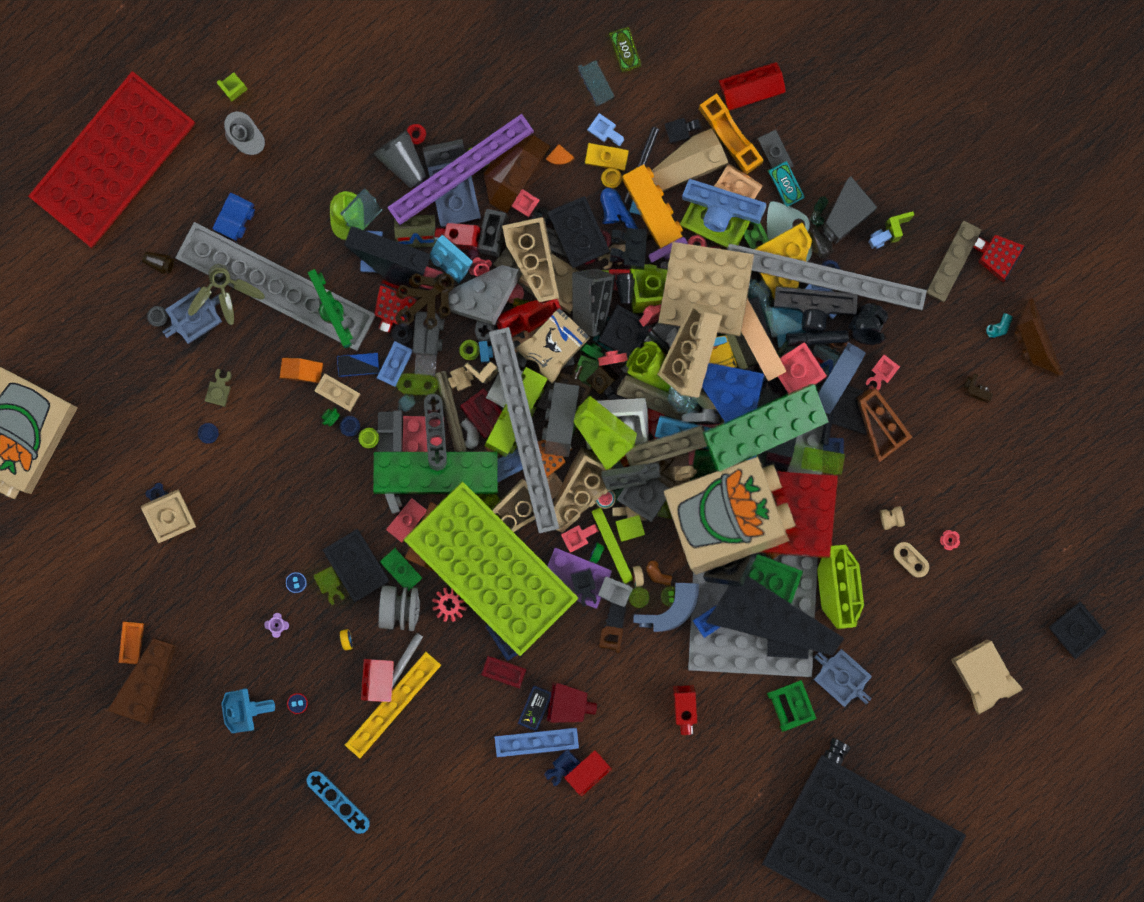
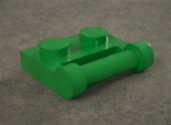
[767,680,816,732]

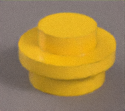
[601,168,622,188]

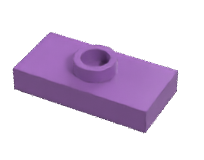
[647,237,688,263]

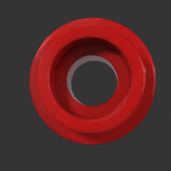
[407,124,426,145]

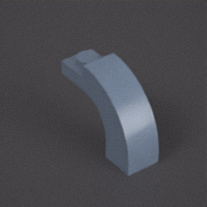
[818,342,866,414]
[633,583,699,632]

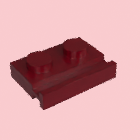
[460,388,502,439]

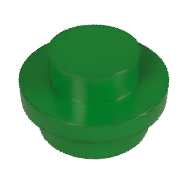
[321,407,340,427]

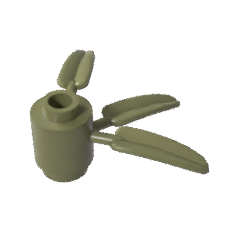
[188,264,265,325]

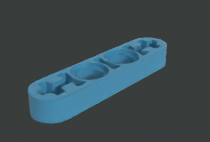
[307,771,370,834]

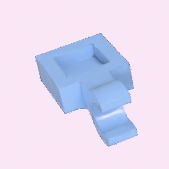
[588,113,624,147]
[868,229,892,249]

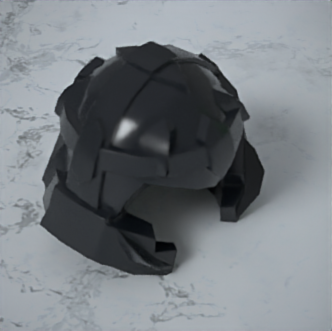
[848,303,888,345]

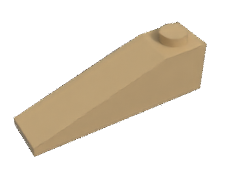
[652,128,728,191]
[553,447,616,533]

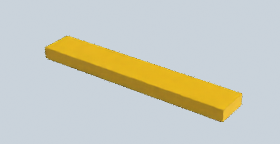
[345,652,441,758]

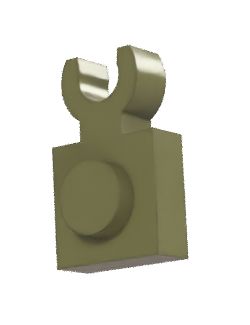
[205,369,231,407]

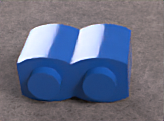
[212,192,255,241]

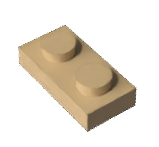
[315,373,361,412]

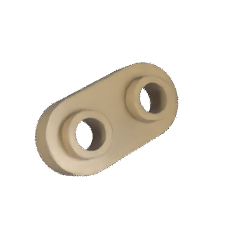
[893,542,929,578]

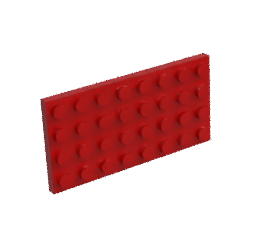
[28,71,196,248]

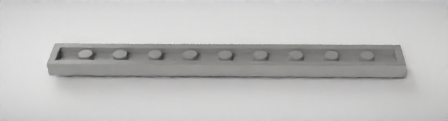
[727,244,927,310]
[489,327,559,533]

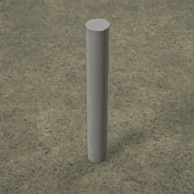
[392,633,423,688]

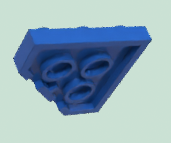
[702,363,764,422]

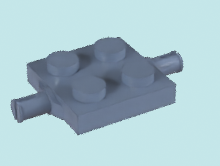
[162,287,222,344]
[813,649,872,707]

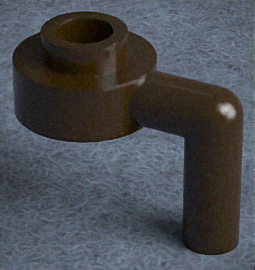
[656,456,677,489]

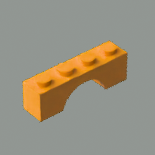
[699,93,763,175]

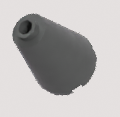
[373,130,427,188]

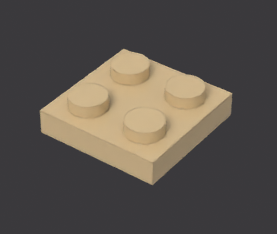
[141,489,196,543]

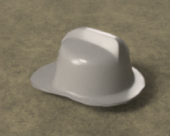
[224,111,265,155]

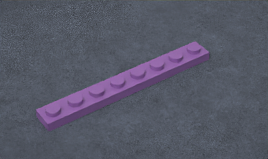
[387,114,534,225]

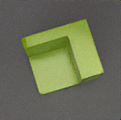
[217,72,247,102]
[615,515,645,542]

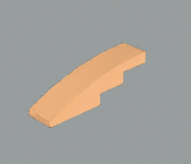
[741,299,787,381]

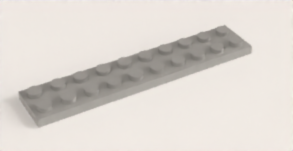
[176,222,375,351]

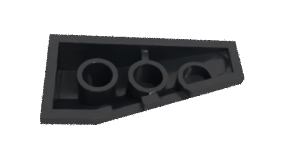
[344,226,431,289]

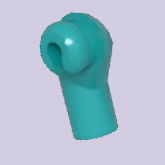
[986,313,1013,338]

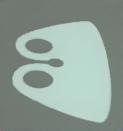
[767,201,812,262]

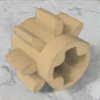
[448,367,474,391]

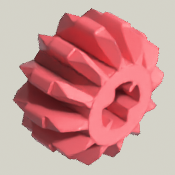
[432,588,467,622]

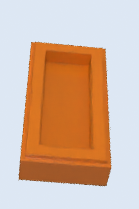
[118,622,144,664]

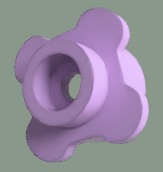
[264,613,289,638]

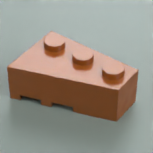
[856,386,912,462]

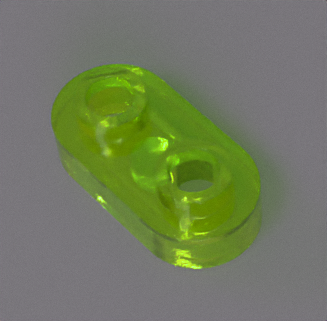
[397,373,438,396]

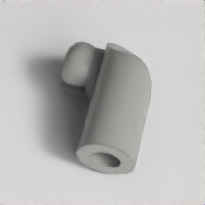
[460,418,480,449]

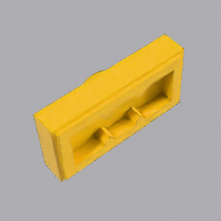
[585,143,629,171]

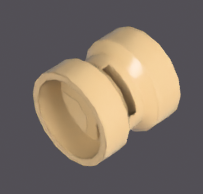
[880,506,905,530]

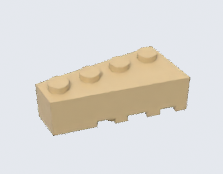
[657,302,722,398]

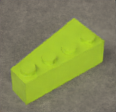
[484,367,548,457]

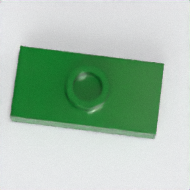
[380,548,423,591]

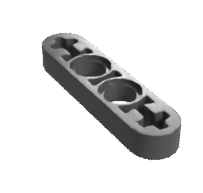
[424,394,447,471]

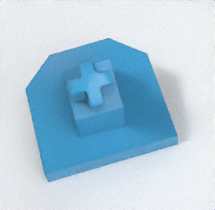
[221,689,275,733]

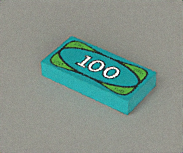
[768,161,805,207]

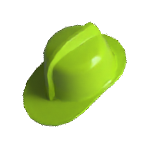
[330,191,363,240]

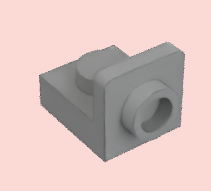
[385,494,403,515]

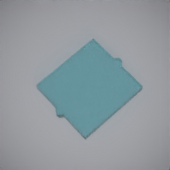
[340,188,382,230]

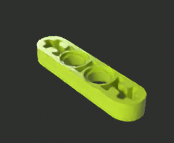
[591,507,633,584]

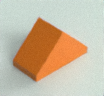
[280,358,323,383]

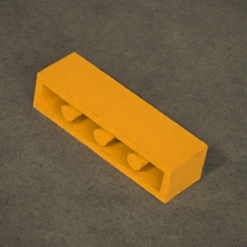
[621,164,683,249]

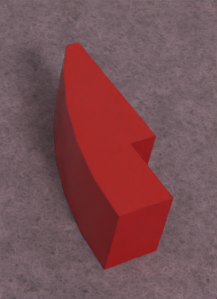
[496,299,562,337]

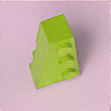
[573,396,637,470]

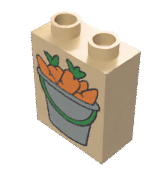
[0,367,78,499]
[664,457,796,575]

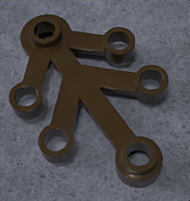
[395,273,454,330]

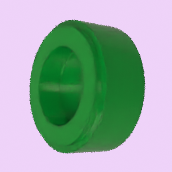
[589,542,604,564]

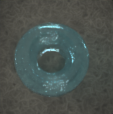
[397,394,416,413]

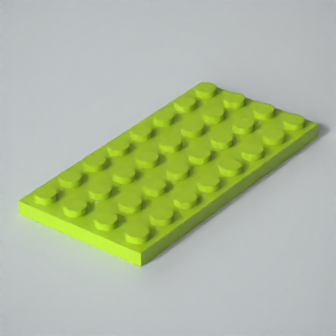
[403,481,578,656]

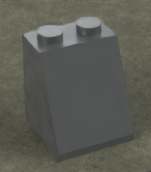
[823,176,877,244]

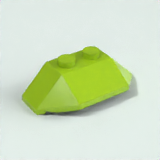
[817,545,864,629]

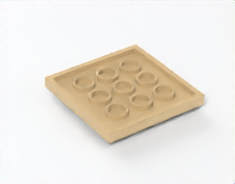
[658,242,754,336]

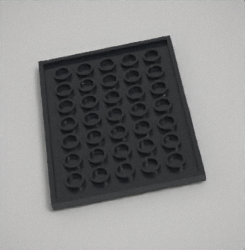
[761,755,966,902]

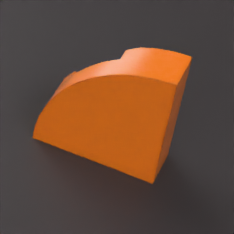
[545,144,574,165]

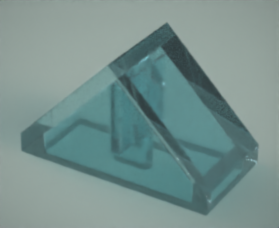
[762,303,802,337]

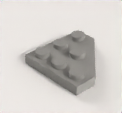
[449,265,522,325]

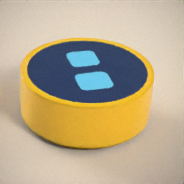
[340,629,353,651]

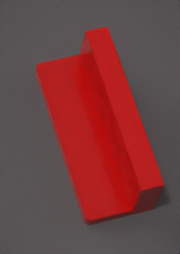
[719,62,786,110]

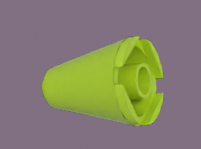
[626,341,676,393]

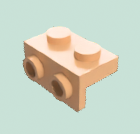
[714,164,763,199]

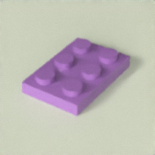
[547,548,612,609]

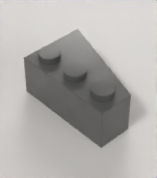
[572,268,616,336]
[542,383,579,457]

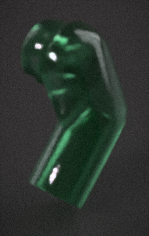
[810,196,829,227]

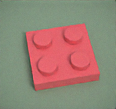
[778,342,828,393]
[402,416,445,452]

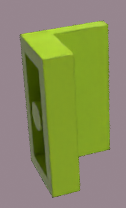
[885,211,914,243]

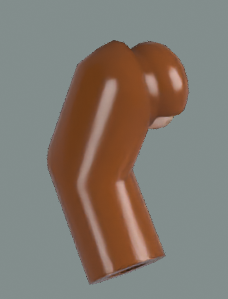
[646,561,672,586]

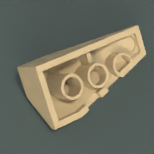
[502,217,559,302]

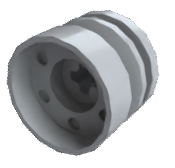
[379,586,420,631]

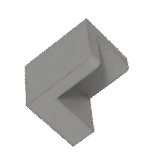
[598,577,633,607]

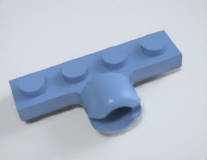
[682,179,766,232]

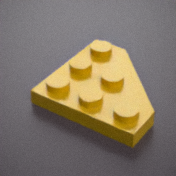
[755,223,812,300]

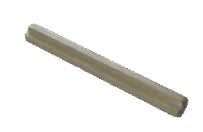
[435,371,467,452]

